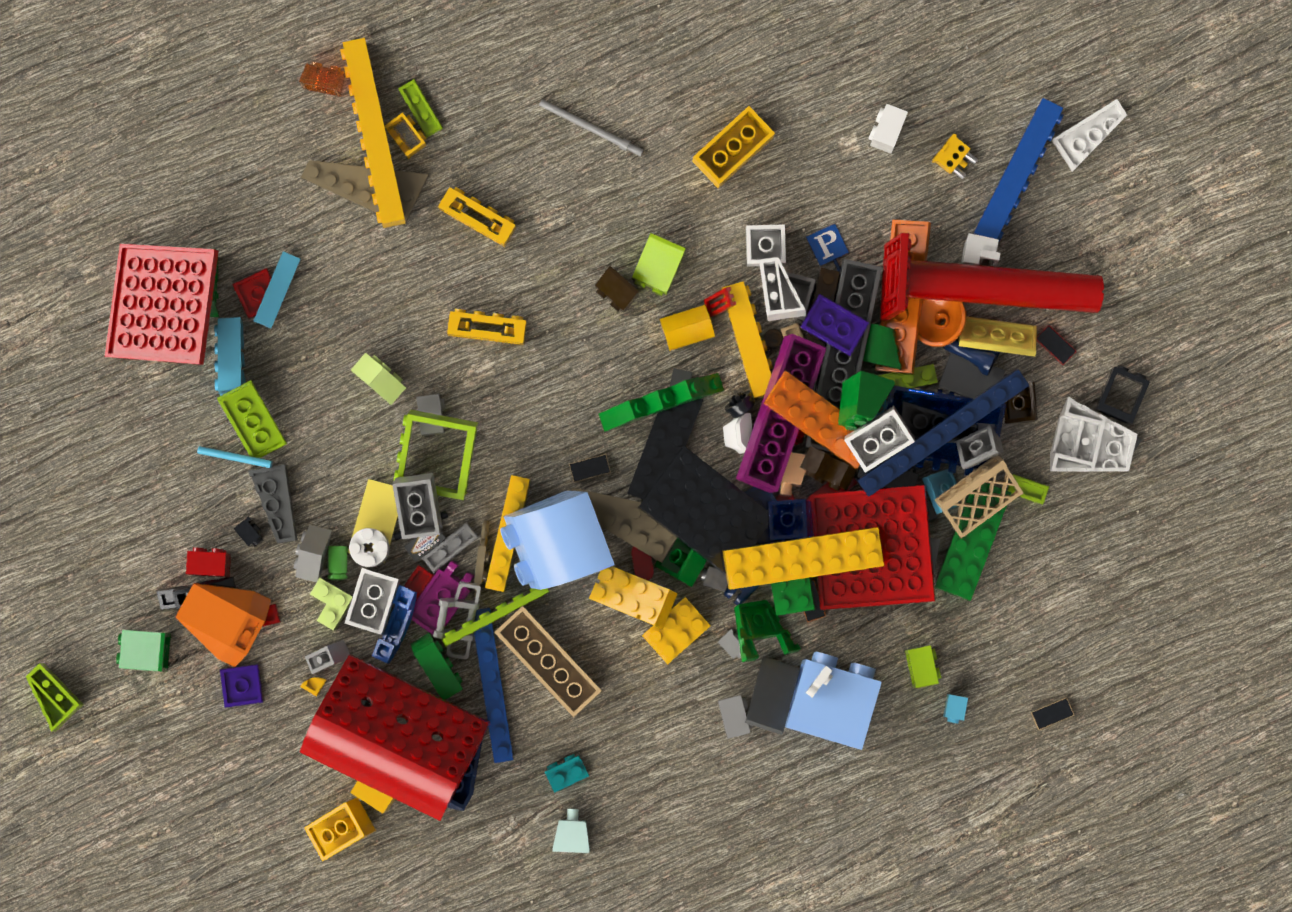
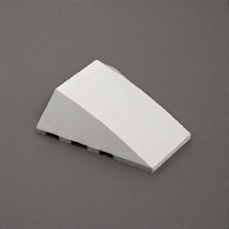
[1050,397,1138,472]

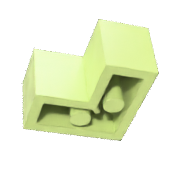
[351,353,406,405]
[310,578,353,631]

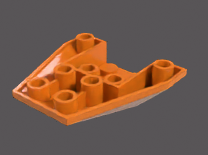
[175,583,271,667]

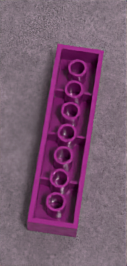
[736,334,827,493]

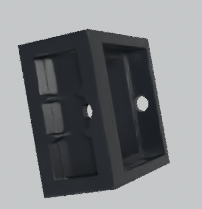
[1095,365,1150,425]

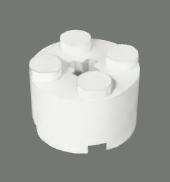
[349,528,390,567]

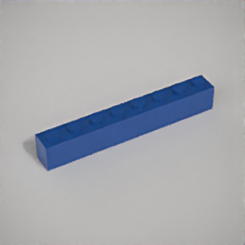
[973,98,1064,243]

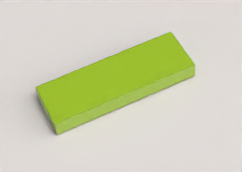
[398,79,443,138]

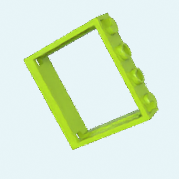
[393,409,478,500]

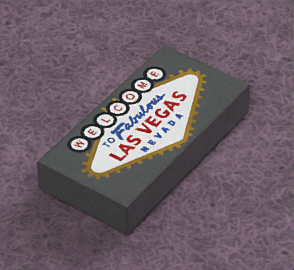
[404,532,446,562]

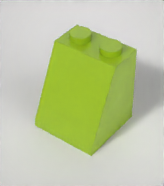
[632,233,686,296]

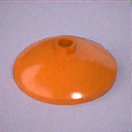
[918,299,967,347]

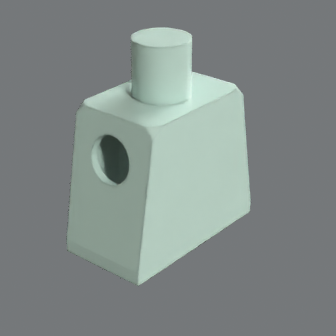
[552,809,590,853]

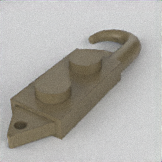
[474,520,490,597]

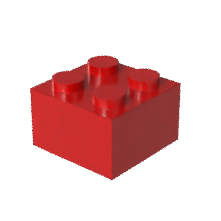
[186,547,231,577]

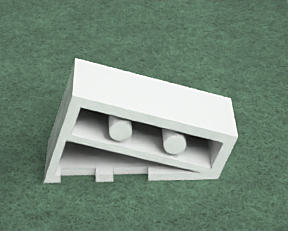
[759,257,806,321]

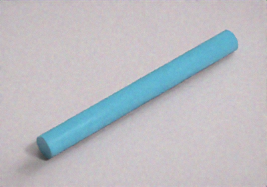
[197,446,273,468]

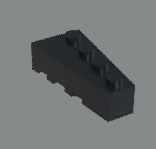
[899,399,978,443]

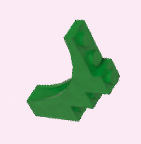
[598,373,725,432]

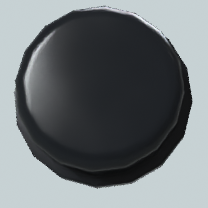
[725,391,755,418]

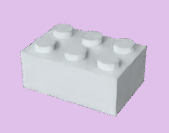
[844,406,915,473]
[345,568,400,635]

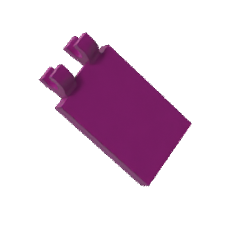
[411,561,474,635]

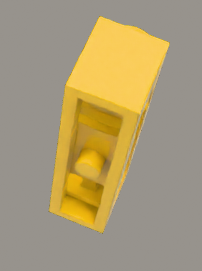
[438,187,516,247]
[447,309,527,345]

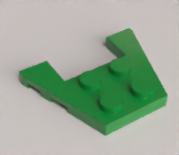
[734,600,801,663]

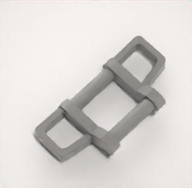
[433,581,481,659]

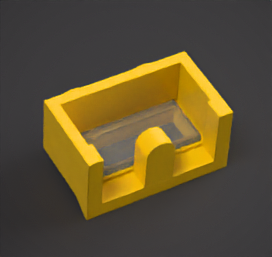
[385,112,427,159]

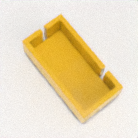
[589,566,678,629]

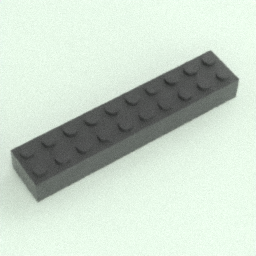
[804,259,882,455]

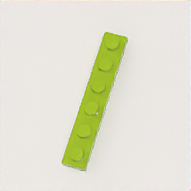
[442,588,549,647]

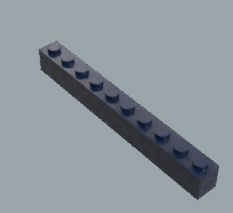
[857,369,1029,497]

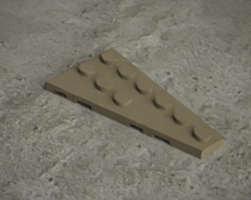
[301,160,429,227]
[571,488,677,563]

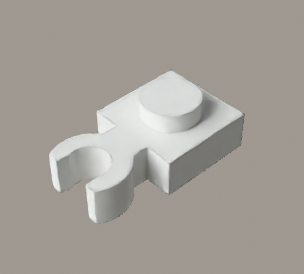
[806,666,833,698]

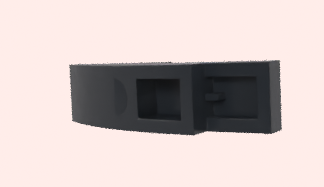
[157,577,236,610]

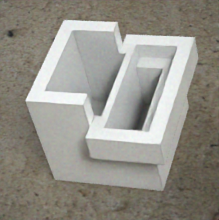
[961,233,1001,267]

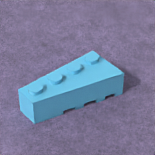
[214,317,246,396]

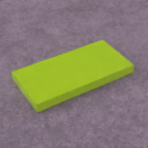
[217,380,287,458]

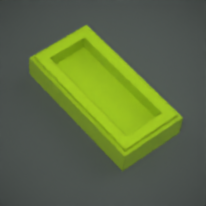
[1007,474,1049,505]

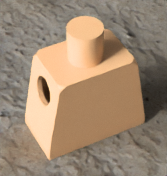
[780,452,806,497]

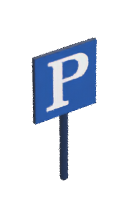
[806,224,849,274]

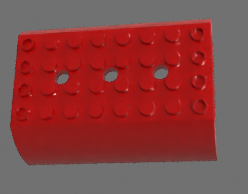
[300,654,490,821]

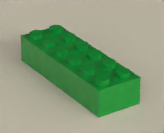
[934,483,1011,601]

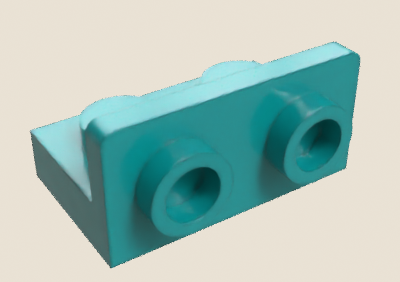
[544,754,589,793]

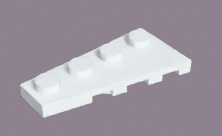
[1052,99,1127,172]

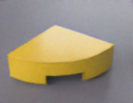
[300,677,327,697]

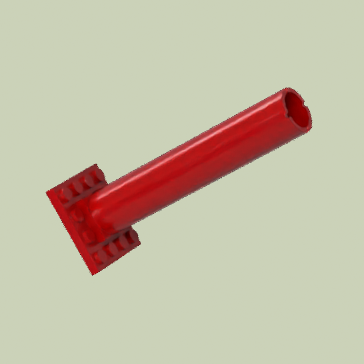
[880,233,1104,321]

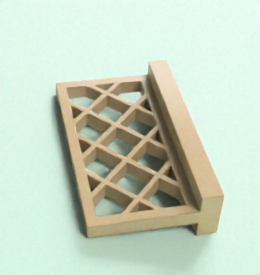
[935,455,1023,538]

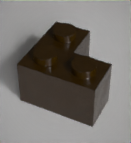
[800,446,857,491]

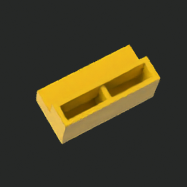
[660,305,715,351]

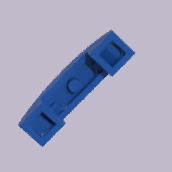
[372,585,417,664]

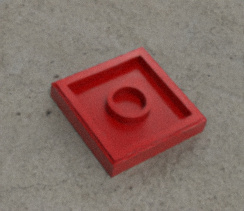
[232,268,284,319]

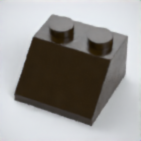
[595,266,639,313]

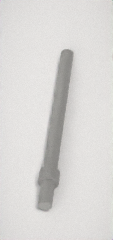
[539,99,644,157]

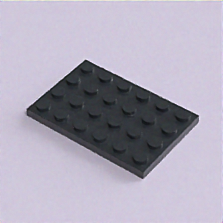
[638,446,775,575]

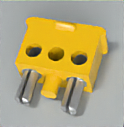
[932,134,978,179]

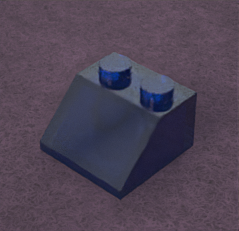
[768,499,813,541]

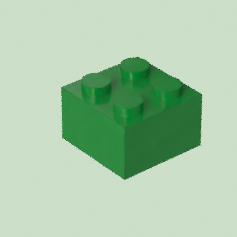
[771,577,816,616]

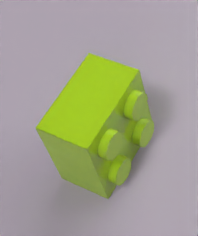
[905,645,941,688]

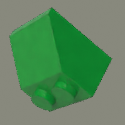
[654,538,707,587]

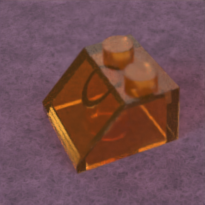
[299,62,345,97]

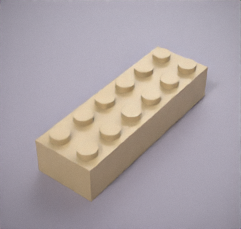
[494,606,602,717]

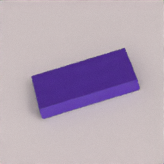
[800,294,870,356]

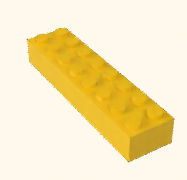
[723,527,884,590]

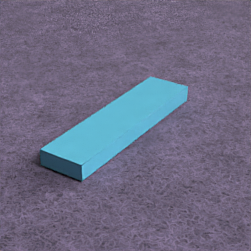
[254,251,300,328]

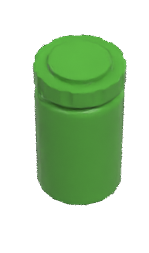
[328,546,347,580]

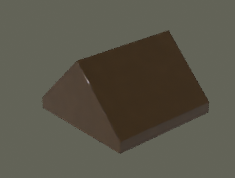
[1003,381,1038,424]

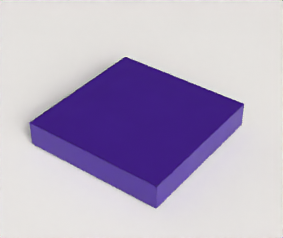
[220,664,264,708]

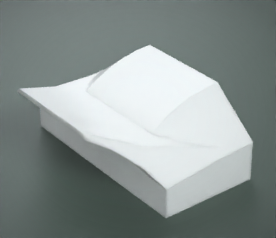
[723,413,753,454]

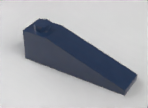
[448,742,482,811]

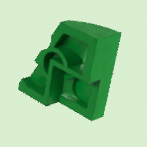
[863,323,902,370]

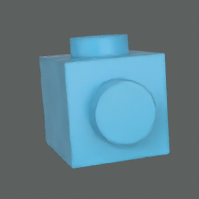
[943,694,968,724]

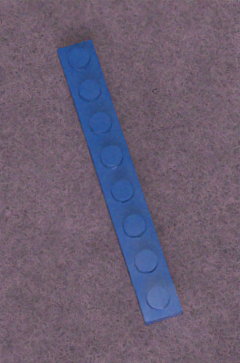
[474,608,514,763]

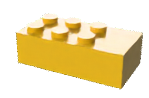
[692,106,775,188]

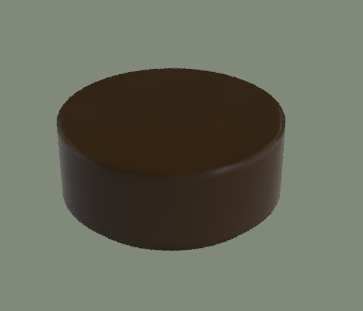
[764,329,783,348]

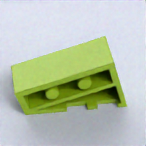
[26,663,84,732]

